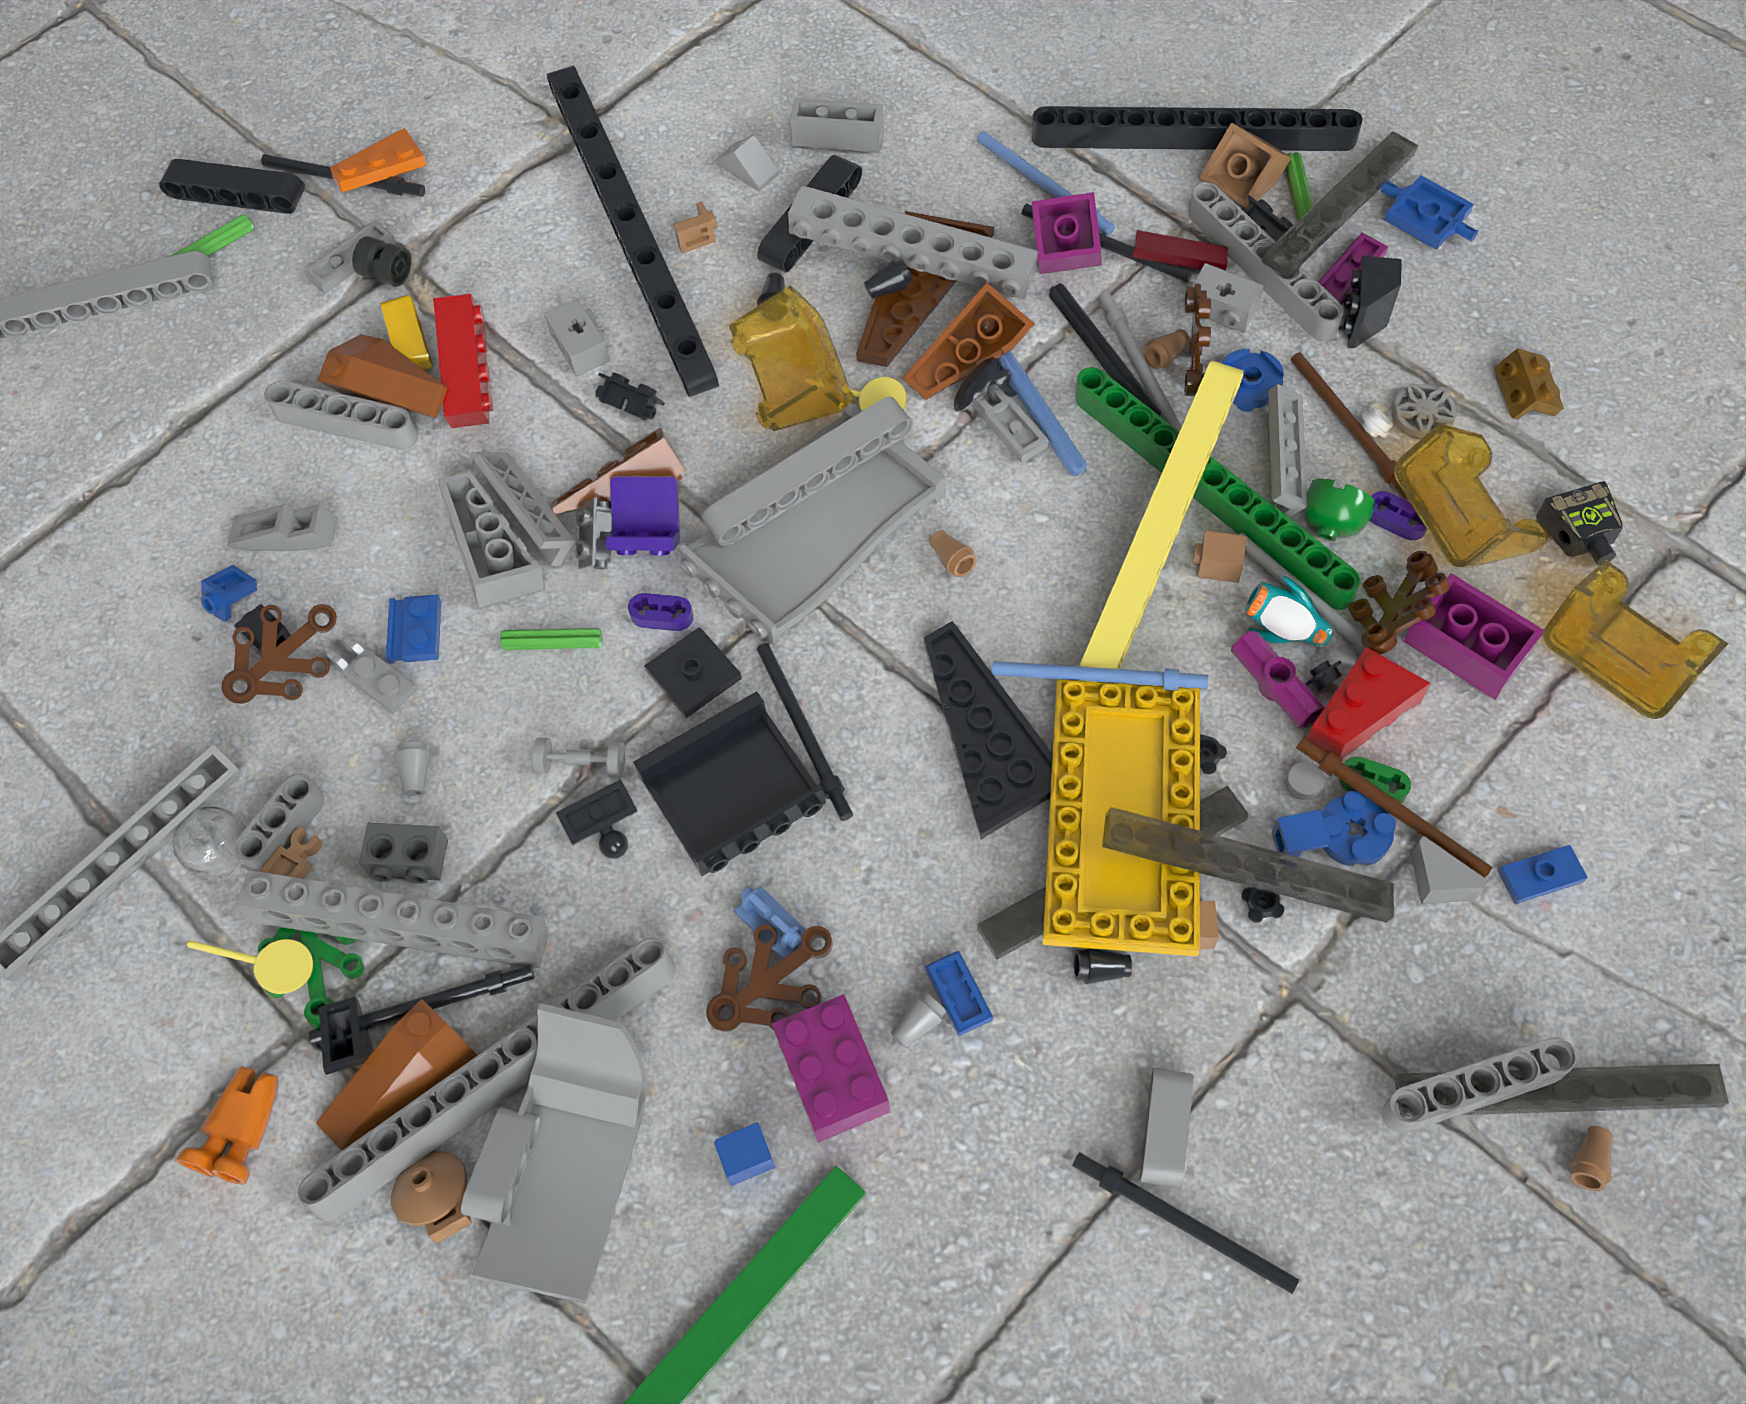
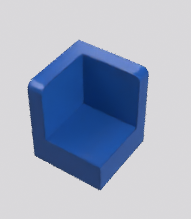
[1272,810,1331,866]
[714,1122,776,1186]

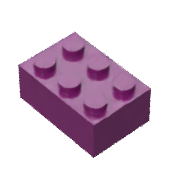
[1403,573,1545,700]
[772,994,891,1143]

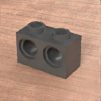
[359,822,448,884]

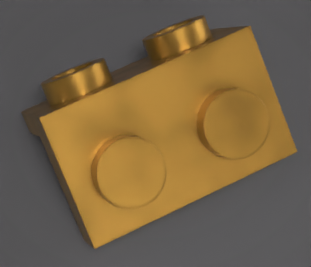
[1494,348,1564,420]

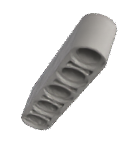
[264,381,418,449]
[1381,1037,1577,1133]

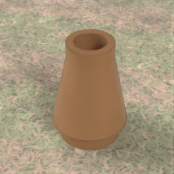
[1143,329,1190,369]
[929,530,976,577]
[1569,1126,1613,1191]

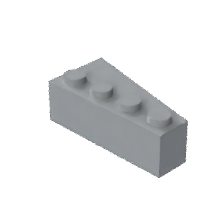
[438,471,545,608]

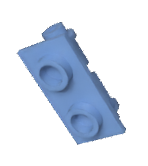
[733,886,806,959]

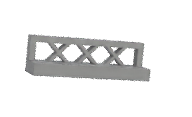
[1268,384,1307,518]
[473,452,575,566]

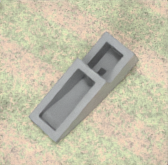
[227,504,337,551]

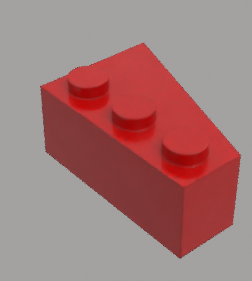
[1308,647,1431,758]

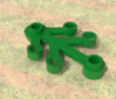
[258,927,365,1029]

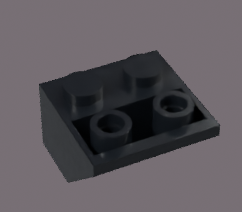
[1343,256,1402,348]

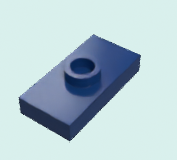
[1498,845,1588,905]
[925,950,993,1037]

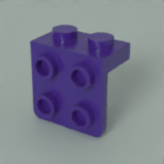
[606,476,680,556]

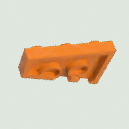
[330,128,427,193]

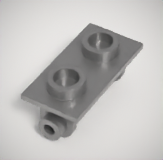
[575,498,612,569]

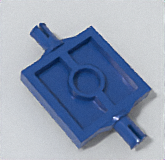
[1381,175,1479,250]

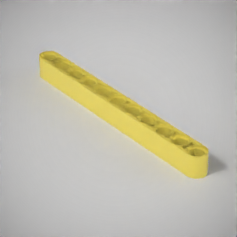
[1079,360,1244,669]

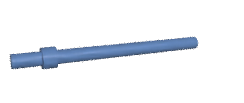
[977,131,1115,235]
[992,661,1208,691]

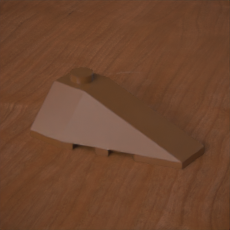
[902,282,1035,400]

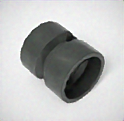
[352,236,412,287]

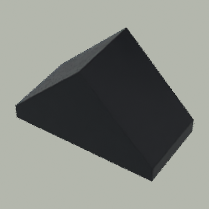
[319,996,374,1075]

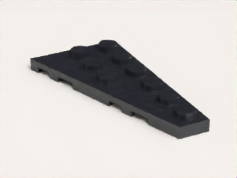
[924,621,1053,840]

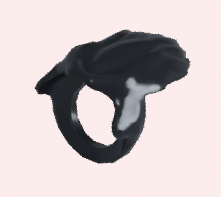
[954,357,1017,412]

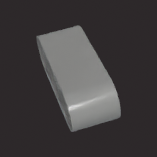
[234,773,324,872]
[1140,1068,1194,1189]

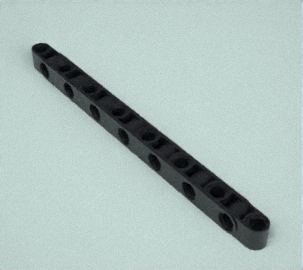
[546,65,719,397]

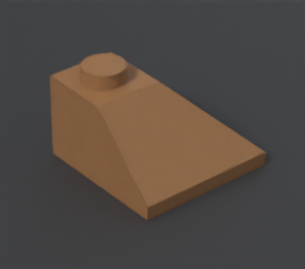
[1199,123,1292,209]

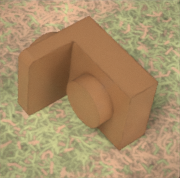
[673,201,718,254]

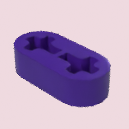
[1369,491,1431,541]
[628,593,694,631]

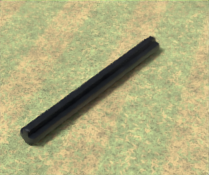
[1049,283,1161,416]

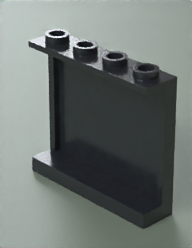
[633,691,826,876]

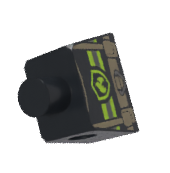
[1536,481,1623,565]

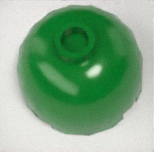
[1304,478,1376,541]

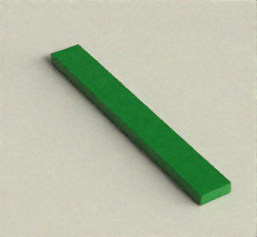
[623,1165,866,1404]

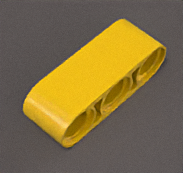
[380,294,433,370]

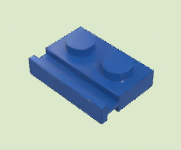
[386,594,441,664]

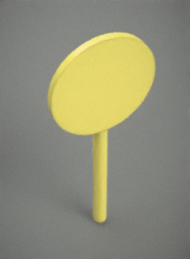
[805,377,907,411]
[187,939,313,994]

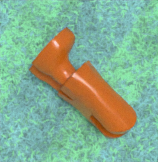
[175,1066,278,1185]

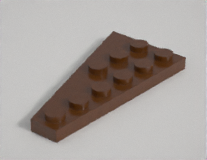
[856,211,994,367]

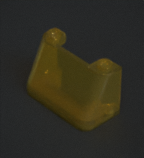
[729,285,855,431]
[1394,423,1552,568]
[1543,560,1729,719]

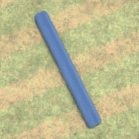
[997,351,1087,476]

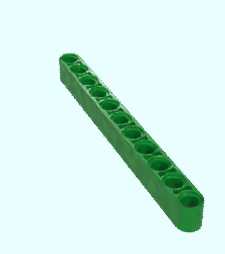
[1075,367,1361,610]

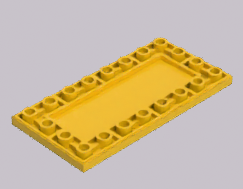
[1043,679,1200,956]

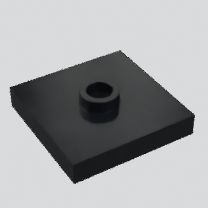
[644,627,742,718]

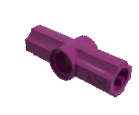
[1231,631,1325,729]

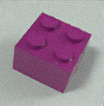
[1032,192,1102,274]

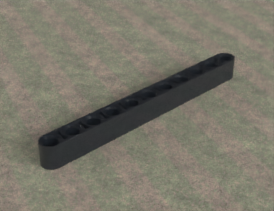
[1032,106,1363,151]

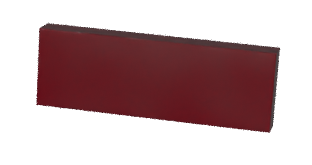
[1133,230,1228,271]

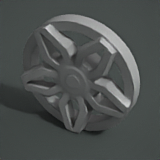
[1392,383,1457,438]

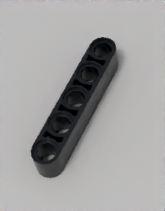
[757,154,862,273]
[159,159,305,214]

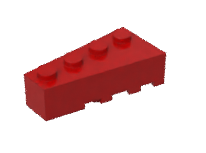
[433,293,493,428]

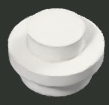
[1362,407,1393,438]

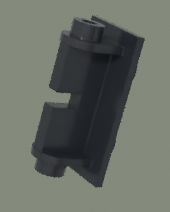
[1241,195,1297,250]
[595,372,665,420]

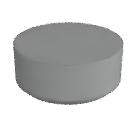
[1286,762,1325,800]

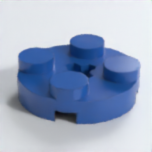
[1222,349,1284,412]
[1322,791,1396,866]

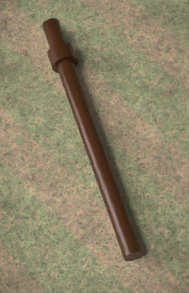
[1291,352,1417,501]
[1296,736,1493,878]

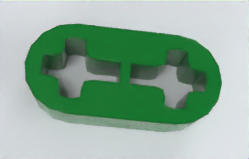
[1339,756,1411,803]

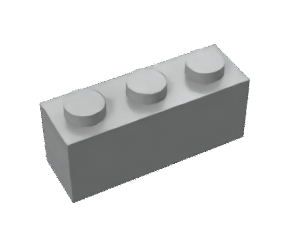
[790,98,884,153]

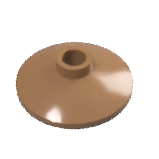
[391,1151,467,1226]

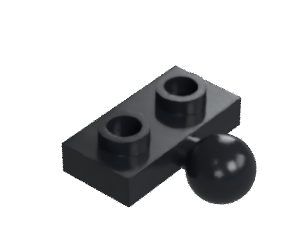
[556,779,638,859]

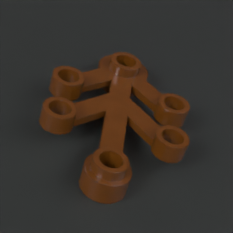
[1184,283,1211,396]
[1349,551,1450,654]
[222,604,337,704]
[706,925,833,1032]

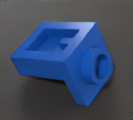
[201,565,257,622]

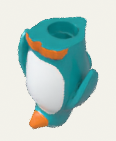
[1244,576,1333,647]

